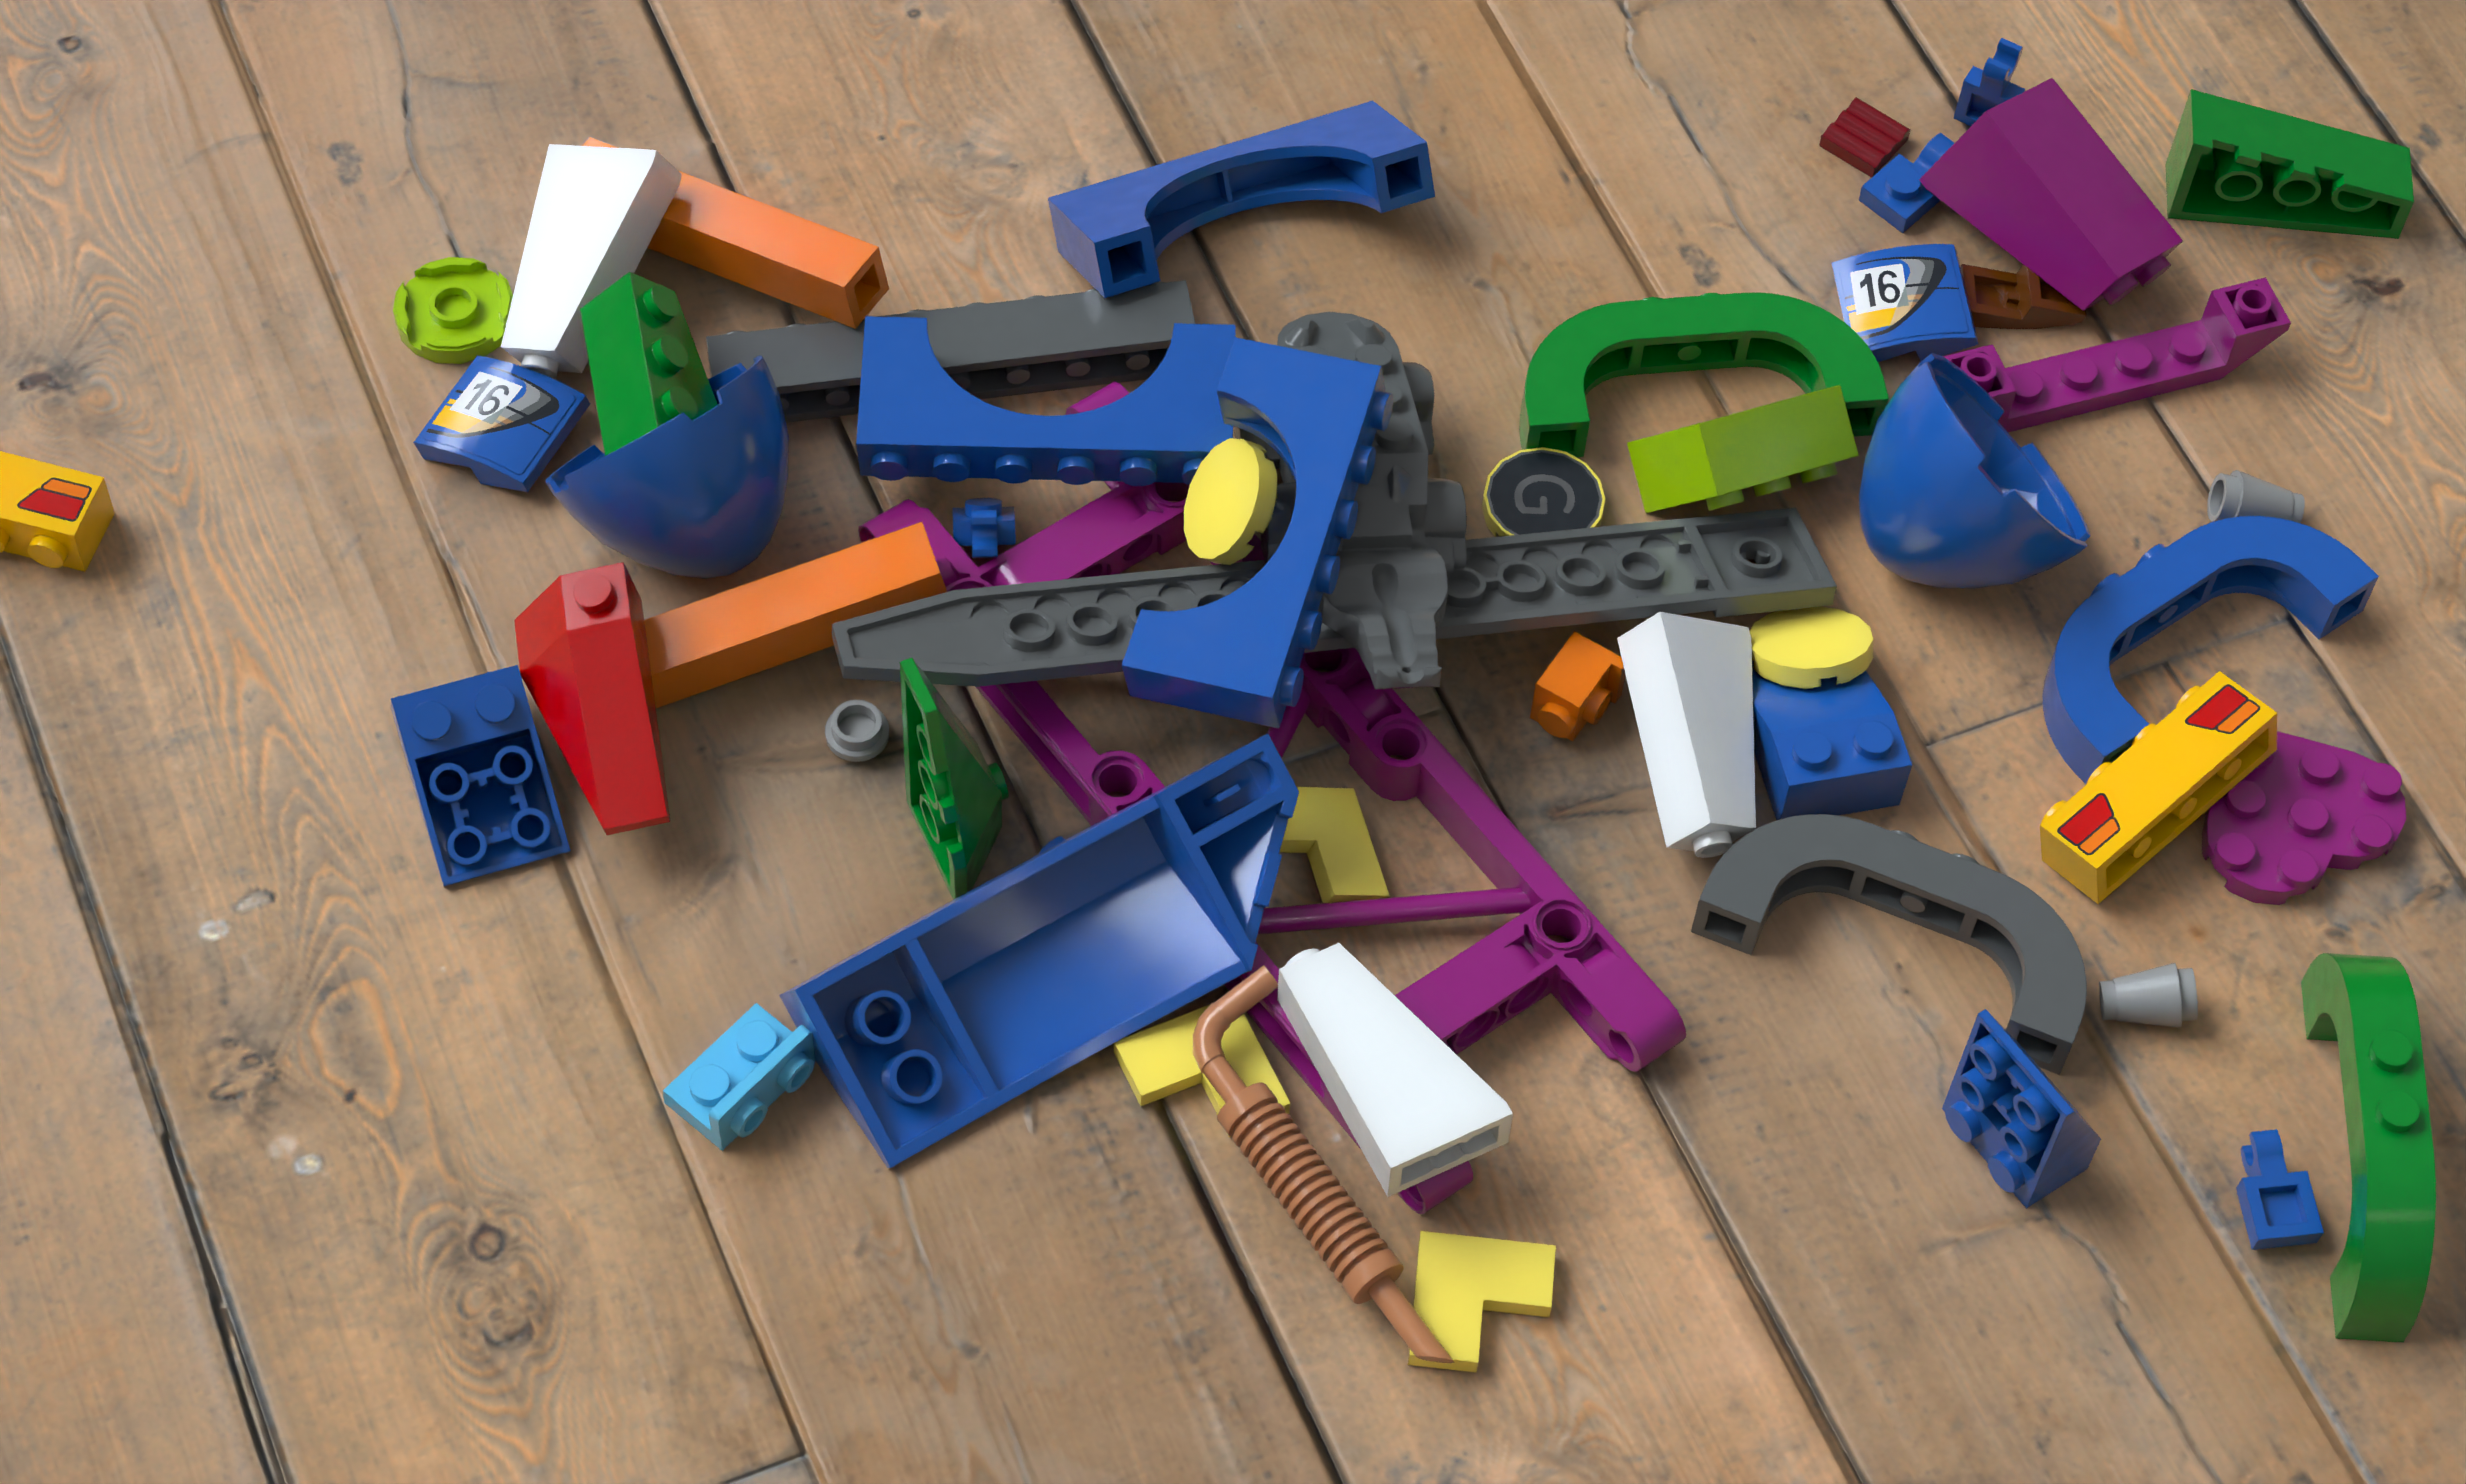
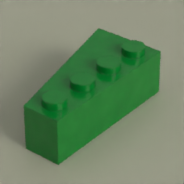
[2165,89,2414,239]
[580,271,717,456]

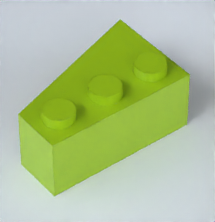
[1627,385,1859,513]

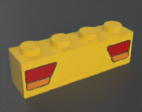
[0,451,115,572]
[2040,671,2277,904]

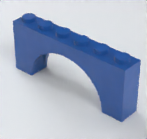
[1048,100,1435,298]
[856,316,1236,486]
[1121,337,1393,728]

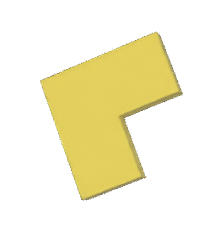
[1280,787,1390,903]
[1114,1004,1291,1137]
[1408,1231,1556,1372]

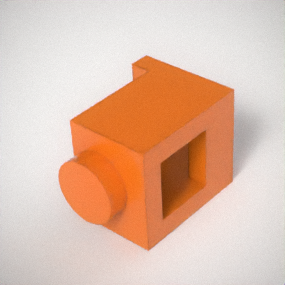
[1530,631,1626,741]

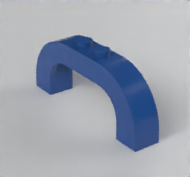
[2043,516,2379,784]

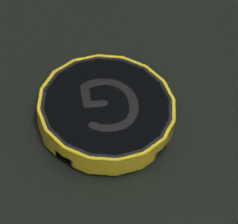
[1482,447,1606,537]

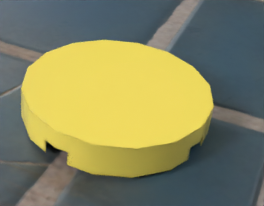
[1184,438,1277,565]
[1750,606,1873,689]

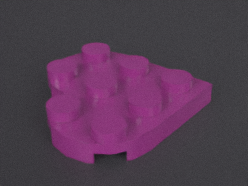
[2202,731,2406,905]

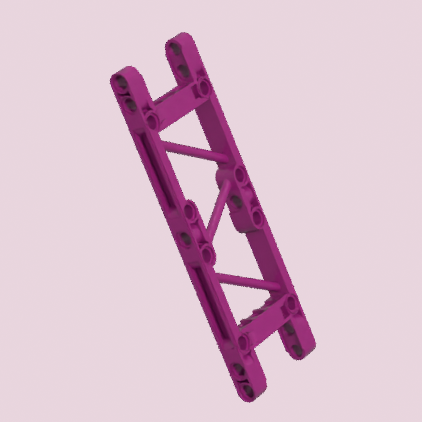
[858,382,1686,1214]

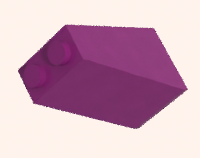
[1919,78,2183,311]

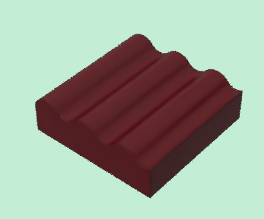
[1819,97,1911,178]

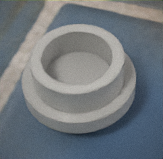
[825,700,889,762]

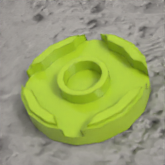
[393,257,513,364]

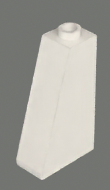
[501,144,682,378]
[1617,612,1756,858]
[1277,943,1513,1197]

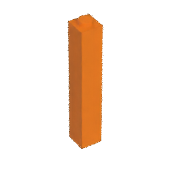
[582,137,889,329]
[644,522,947,708]

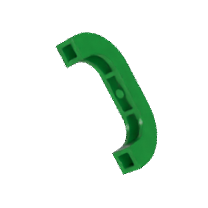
[1519,292,1889,458]
[2301,953,2436,1342]

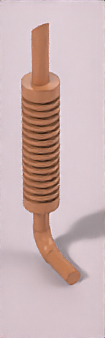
[1193,965,1454,1363]

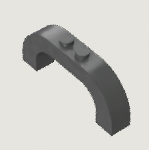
[1691,814,2087,1075]

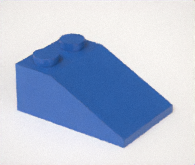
[1752,660,1912,820]

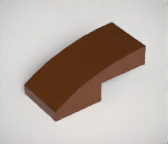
[1961,264,2087,329]

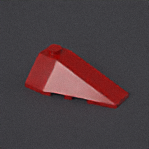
[514,562,670,835]

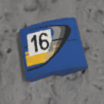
[1832,244,1979,362]
[413,355,590,492]

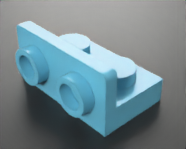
[663,1003,815,1151]

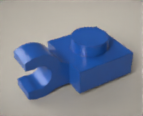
[1954,38,2025,126]
[1859,133,1954,233]
[953,498,1016,558]
[2236,1129,2324,1250]

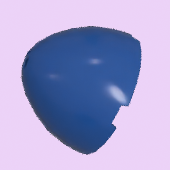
[1859,353,2091,589]
[545,355,789,579]

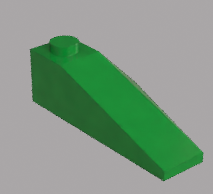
[900,658,1009,900]

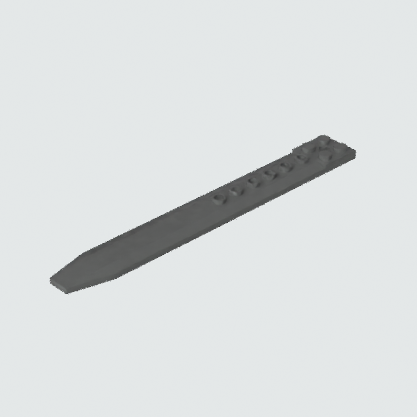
[832,508,1837,687]

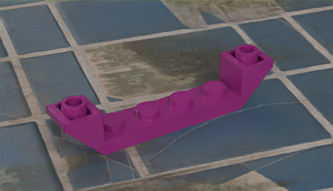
[1942,277,2291,433]

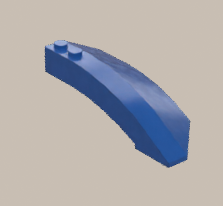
[779,734,1299,1168]

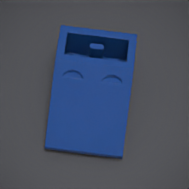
[391,665,571,886]
[1942,1009,2101,1209]

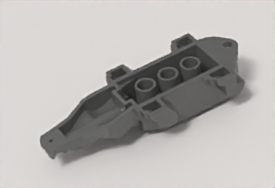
[1234,312,1467,689]

